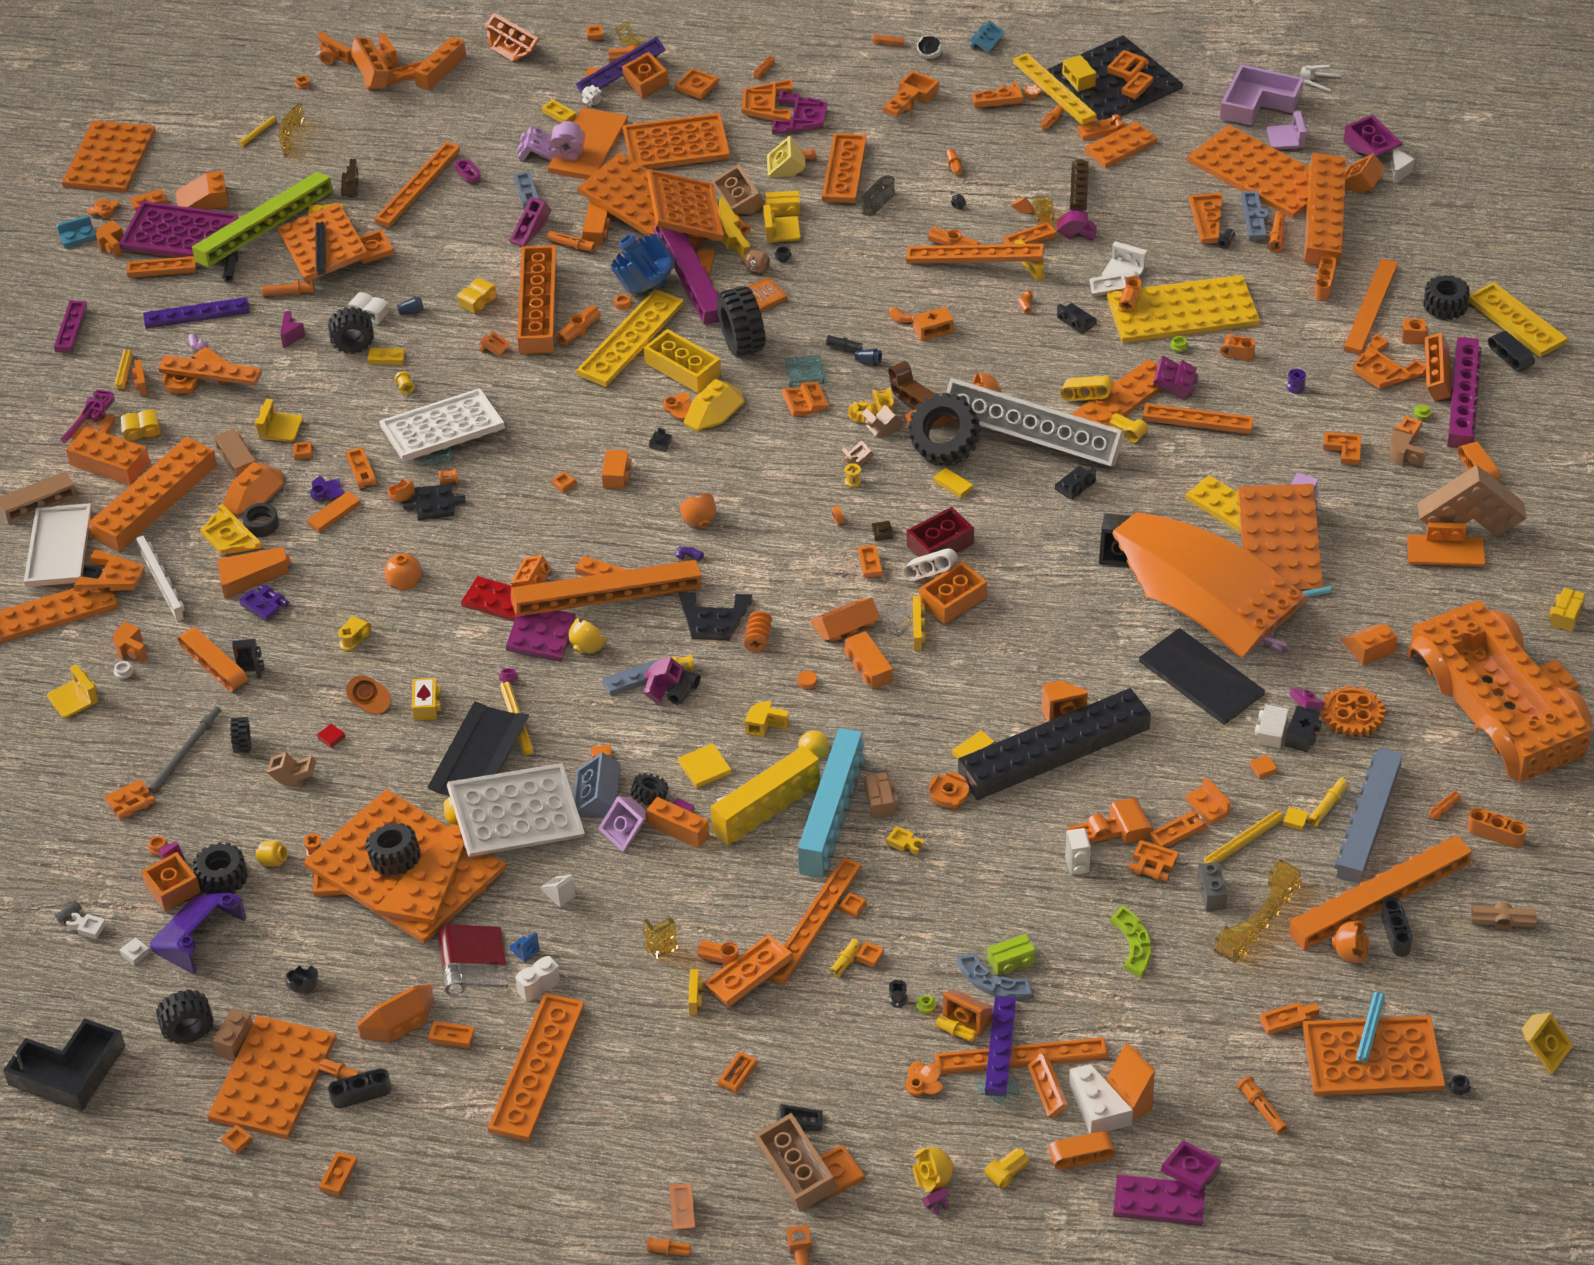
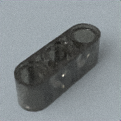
[861,175,895,216]

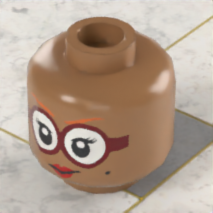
[743,249,770,274]

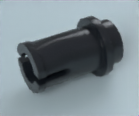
[1218,228,1236,248]

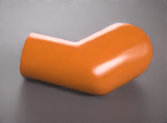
[1018,290,1034,314]

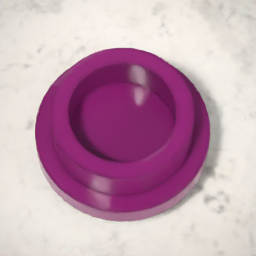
[499,668,518,684]

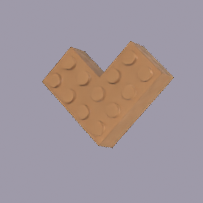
[1417,465,1527,537]

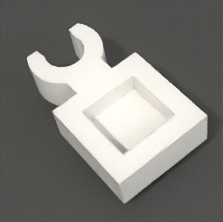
[66,913,106,940]

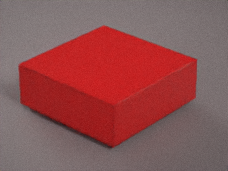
[317,723,345,748]

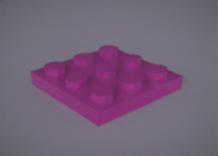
[506,610,576,662]

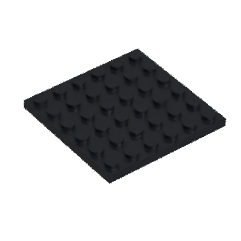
[1046,35,1183,120]

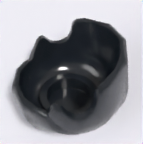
[285,965,318,994]

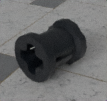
[889,980,907,1008]

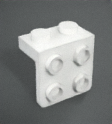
[1102,241,1147,283]

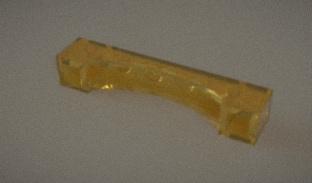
[1214,859,1302,963]

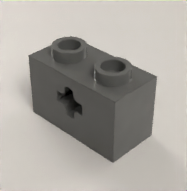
[1197,862,1228,912]

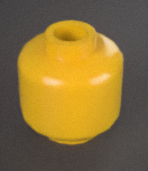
[256,840,288,867]

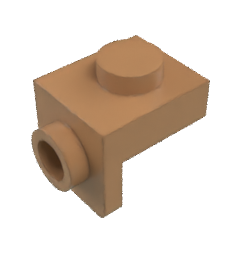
[842,440,874,466]

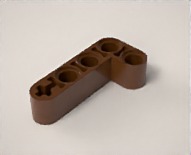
[888,361,935,410]

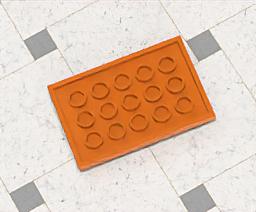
[622,113,730,169]
[62,120,156,193]
[647,169,724,241]
[277,203,369,283]
[1237,484,1323,591]
[207,1015,337,1140]
[1302,1015,1445,1096]

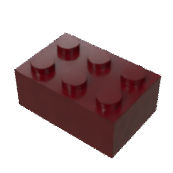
[907,507,974,566]

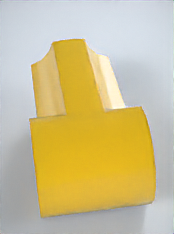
[1109,413,1148,443]
[984,1148,1029,1189]

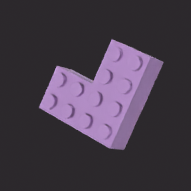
[1220,65,1304,126]

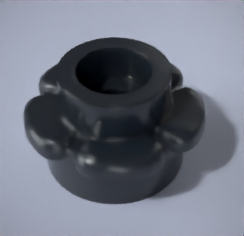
[951,194,966,210]
[775,246,792,262]
[1449,1075,1471,1095]

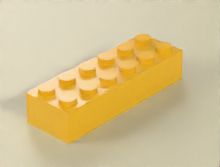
[710,745,820,846]

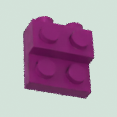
[1153,355,1199,400]
[1161,1140,1222,1191]

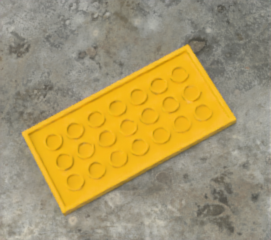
[1106,275,1260,343]

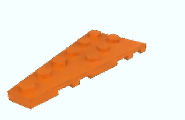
[374,824,465,925]

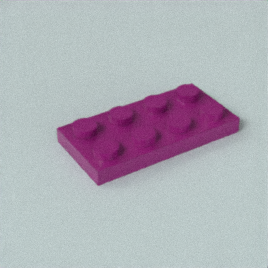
[1113,1174,1206,1226]

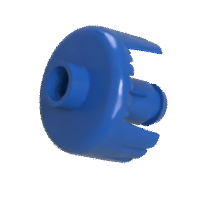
[611,234,675,294]

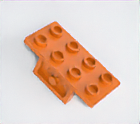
[1407,522,1485,567]

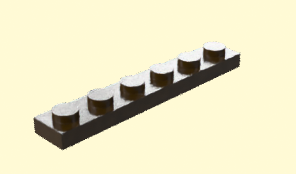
[1070,159,1089,210]

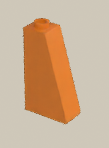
[217,547,291,598]

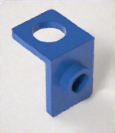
[509,932,540,962]

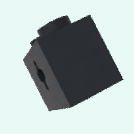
[1285,706,1322,753]

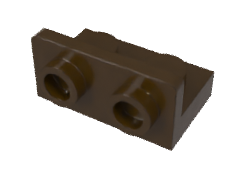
[341,159,359,197]

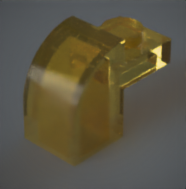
[1032,195,1055,225]

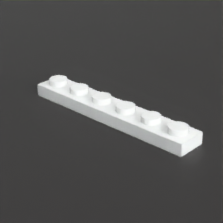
[136,536,185,622]

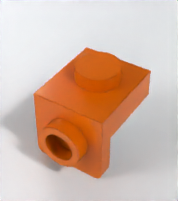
[1394,416,1423,442]

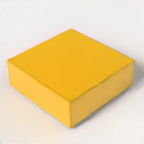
[1283,807,1308,831]

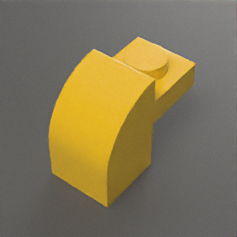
[745,701,790,737]

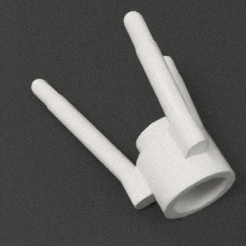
[1300,65,1341,92]

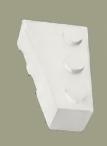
[1069,1064,1133,1133]

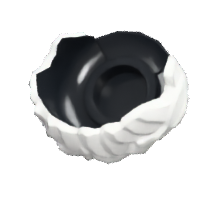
[917,35,942,59]

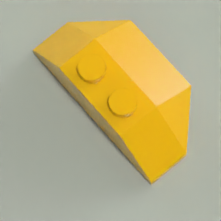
[683,379,744,432]

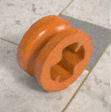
[295,75,310,90]

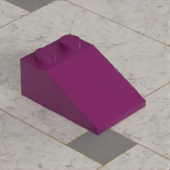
[1343,114,1403,156]

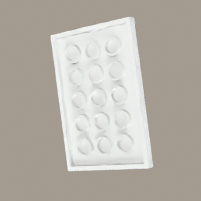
[379,388,505,462]
[447,763,585,857]

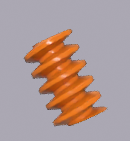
[744,611,773,653]

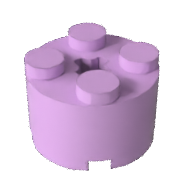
[550,121,585,161]

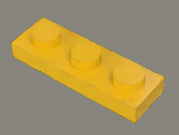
[913,596,925,651]

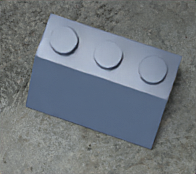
[573,752,620,818]

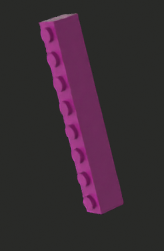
[654,221,720,325]

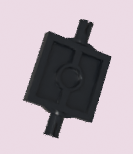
[403,483,466,520]

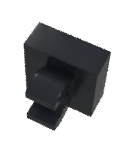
[649,428,672,452]

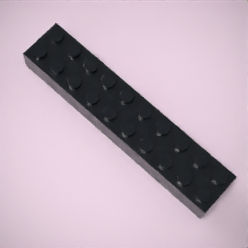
[958,688,1151,801]

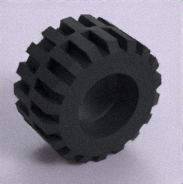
[1423,275,1470,320]
[328,307,374,354]
[365,823,421,876]
[193,842,248,894]
[156,989,214,1044]

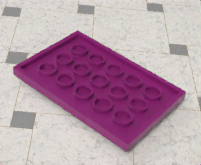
[119,201,239,263]

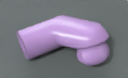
[188,334,208,351]

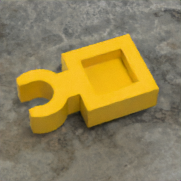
[886,826,924,855]

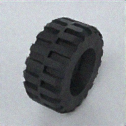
[717,286,766,357]
[908,393,981,466]

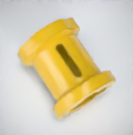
[395,371,415,395]
[844,464,861,488]
[672,654,694,671]

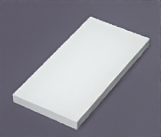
[24,503,92,587]

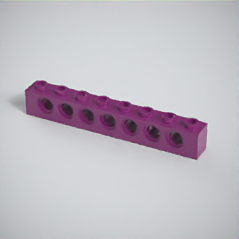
[1447,337,1482,448]

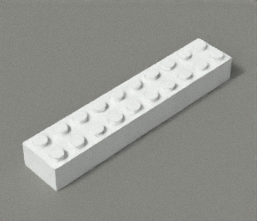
[946,378,1126,466]

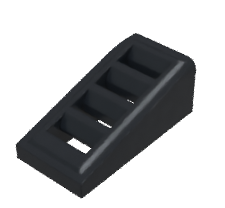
[776,1104,823,1131]

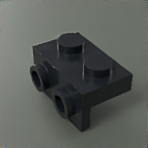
[232,639,265,678]

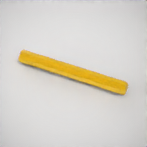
[500,682,534,756]
[1204,810,1283,864]

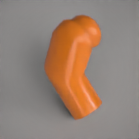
[889,307,912,323]

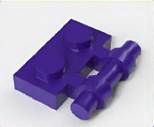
[239,584,289,622]

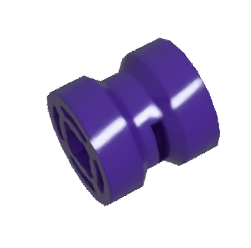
[1287,369,1306,394]

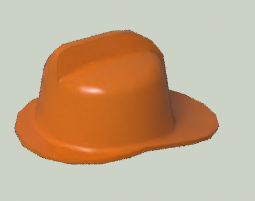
[346,675,391,714]

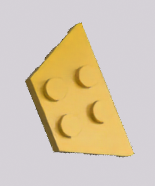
[200,504,262,555]

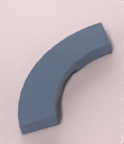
[956,953,1033,1000]

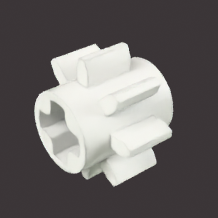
[582,85,602,107]

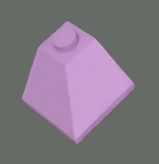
[598,796,646,852]

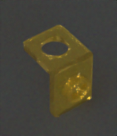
[615,22,644,45]

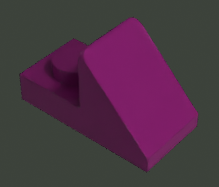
[280,311,305,347]

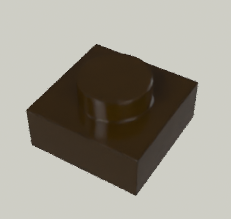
[871,521,893,541]

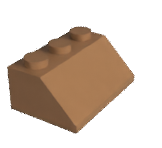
[711,164,765,215]

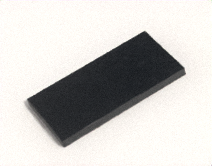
[1139,628,1265,725]

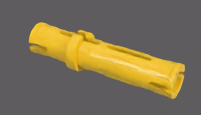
[1307,778,1350,827]

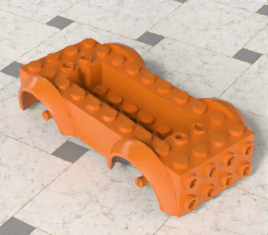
[1408,599,1592,783]

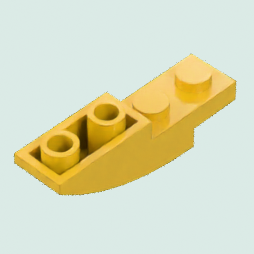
[718,197,750,259]

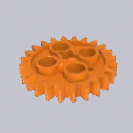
[1320,685,1386,739]

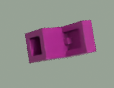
[1057,210,1097,241]
[643,657,683,703]

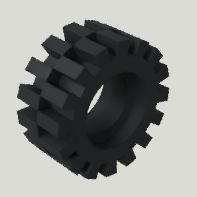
[230,717,251,753]
[630,773,669,806]

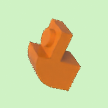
[96,220,123,258]
[113,621,148,663]

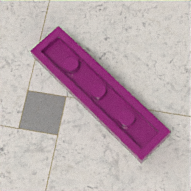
[54,301,88,353]

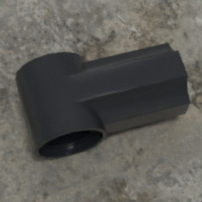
[667,668,701,705]

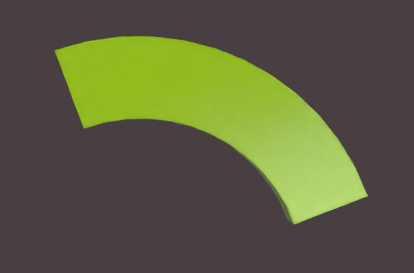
[1110,906,1151,979]

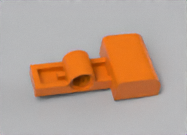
[883,70,939,118]
[1066,798,1154,844]

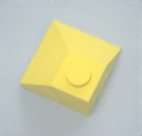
[767,136,805,178]

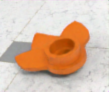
[86,198,119,218]
[663,393,692,419]
[905,1061,944,1097]

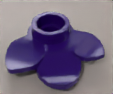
[310,476,345,501]

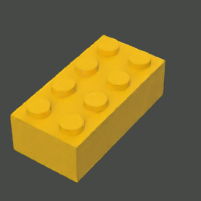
[644,329,721,393]

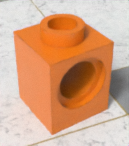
[1402,318,1429,344]

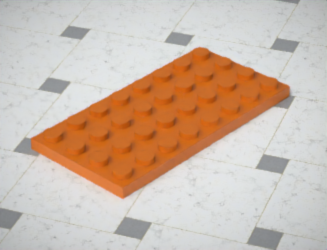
[1187,125,1309,219]
[577,152,707,250]

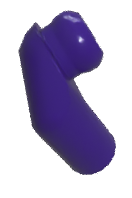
[675,546,704,561]

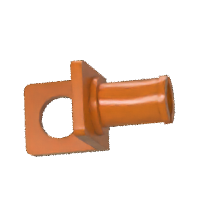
[787,1225,812,1265]

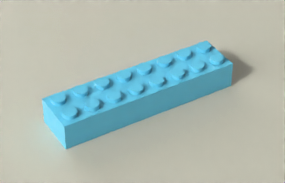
[798,728,865,878]

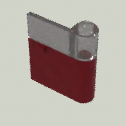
[438,924,509,996]

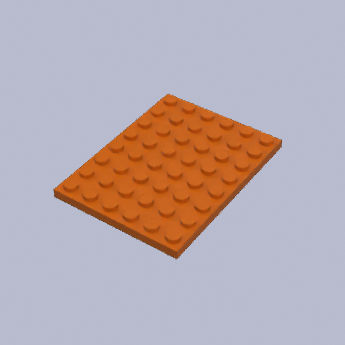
[303,789,507,944]

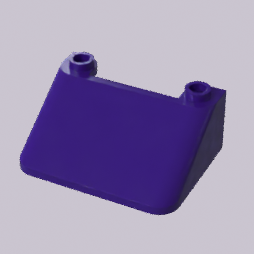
[150,893,246,974]

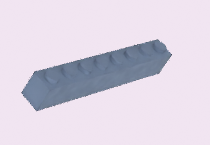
[1334,747,1403,884]

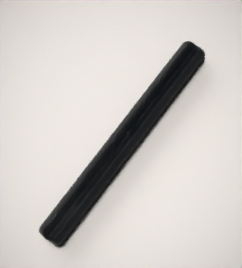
[315,221,326,276]

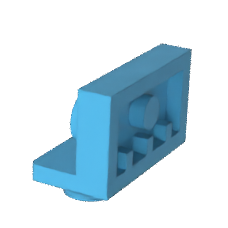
[969,20,1005,53]
[57,215,97,249]

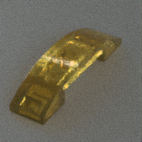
[279,104,304,158]

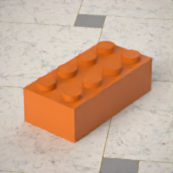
[66,427,150,485]

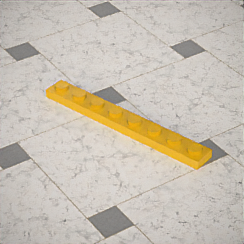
[1014,53,1096,125]

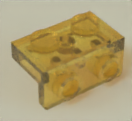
[642,917,678,959]

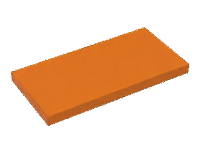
[547,107,628,180]

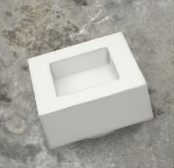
[120,938,150,966]

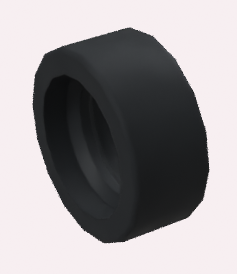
[242,503,279,537]

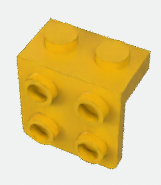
[255,399,303,442]
[47,664,98,719]

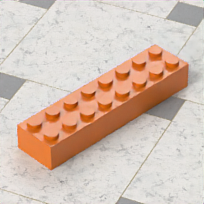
[1304,153,1346,267]
[517,245,557,354]
[88,436,217,553]

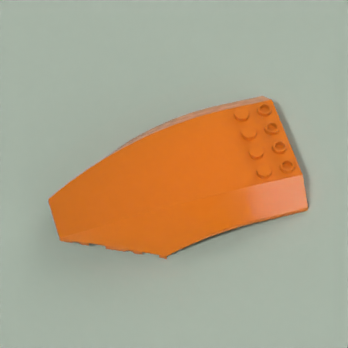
[1112,512,1310,658]

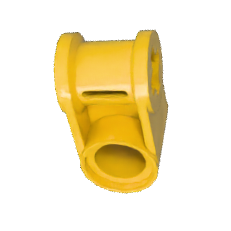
[872,388,894,413]
[338,616,372,651]

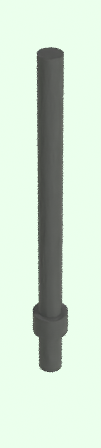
[148,706,221,793]

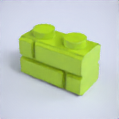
[987,934,1036,976]

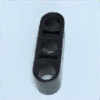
[1488,330,1535,372]
[1381,897,1413,957]
[328,1068,392,1108]

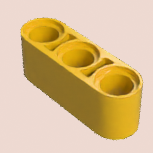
[1060,376,1114,401]

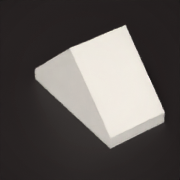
[1391,148,1414,183]
[540,875,576,907]

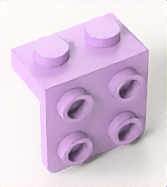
[1267,111,1309,150]
[517,125,554,161]

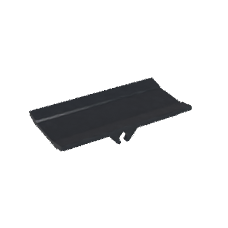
[428,701,529,796]

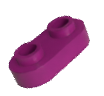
[455,159,481,184]

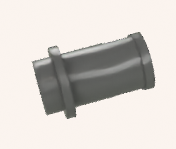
[54,900,82,925]

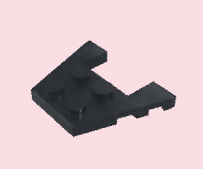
[679,592,753,640]

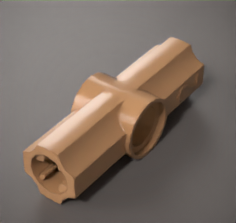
[1471,902,1537,930]

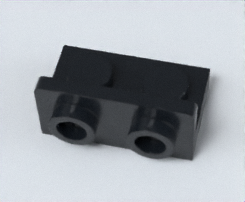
[1057,303,1097,334]
[1055,466,1096,500]

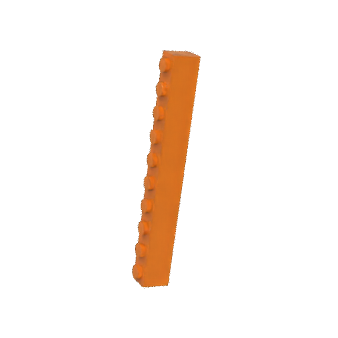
[511,560,702,617]
[1289,835,1472,950]

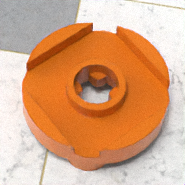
[162,373,199,394]
[929,772,969,810]

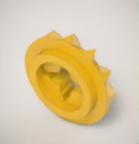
[848,400,877,423]

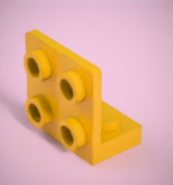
[763,205,800,243]

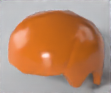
[387,478,415,503]

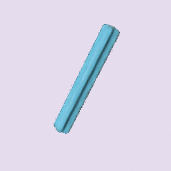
[1356,992,1385,1063]

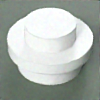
[114,661,133,679]

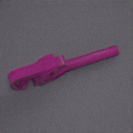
[60,390,115,443]

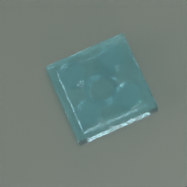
[785,355,825,387]

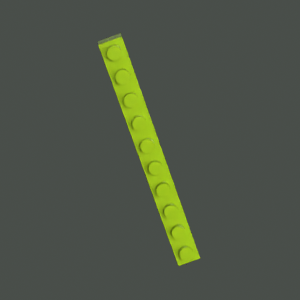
[192,172,333,267]

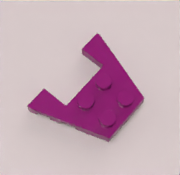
[772,89,828,135]

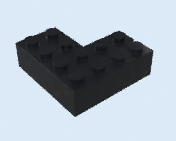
[3,1018,125,1111]

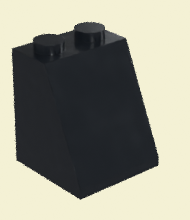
[1099,513,1131,567]

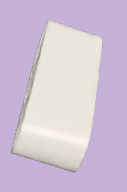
[903,549,958,581]

